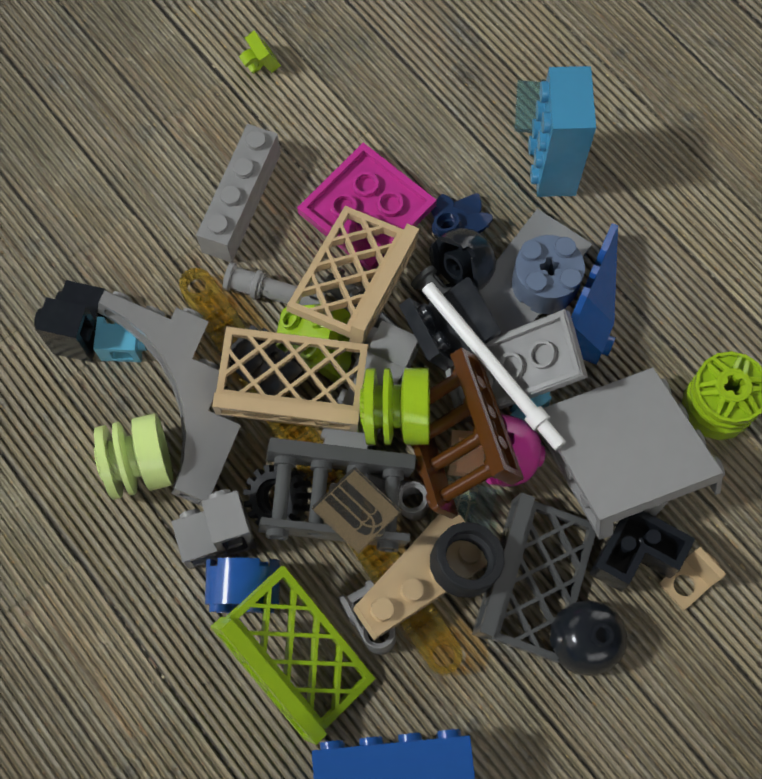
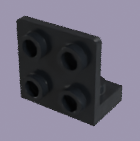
[399,277,501,371]

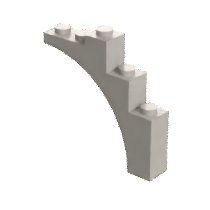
[97,290,241,507]

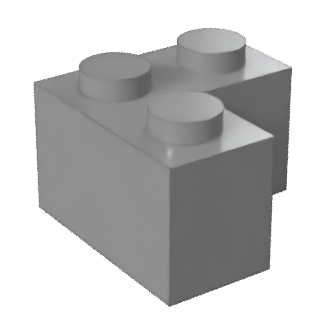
[171,489,257,569]

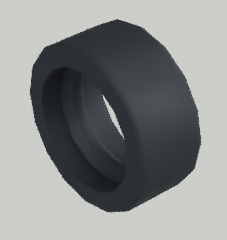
[430,522,505,598]

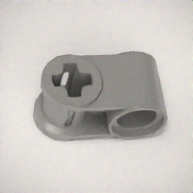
[338,580,396,655]

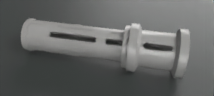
[222,262,327,305]

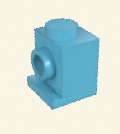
[93,317,147,362]

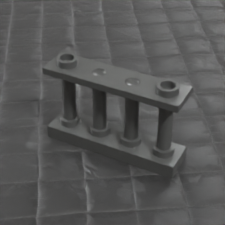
[258,437,416,552]

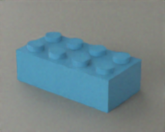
[528,66,596,197]

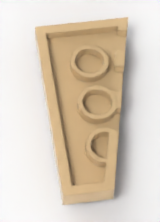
[353,513,487,640]

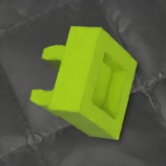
[239,30,281,73]

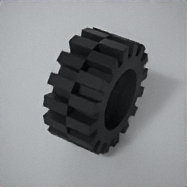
[243,465,312,526]

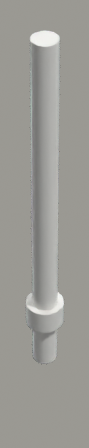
[422,282,566,451]

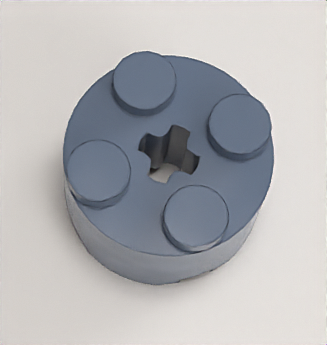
[512,235,585,314]

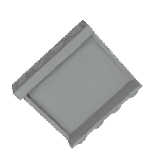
[539,368,725,540]

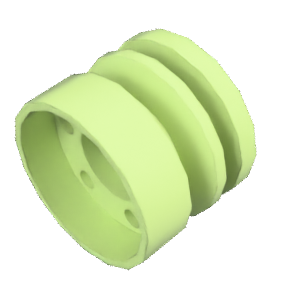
[94,413,174,500]

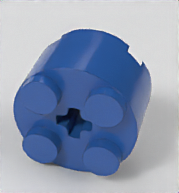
[205,558,280,613]

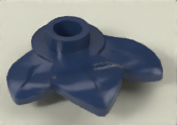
[431,193,493,239]

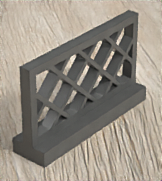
[472,493,596,663]

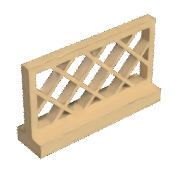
[286,206,419,344]
[212,326,368,432]

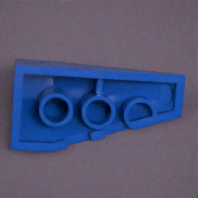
[571,223,618,365]

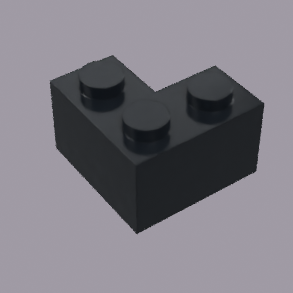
[34,280,107,363]
[589,511,695,592]

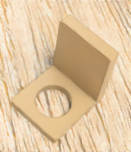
[659,547,726,611]

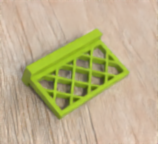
[210,566,376,745]

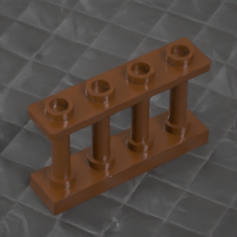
[411,347,524,519]

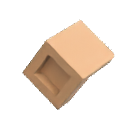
[447,430,484,476]

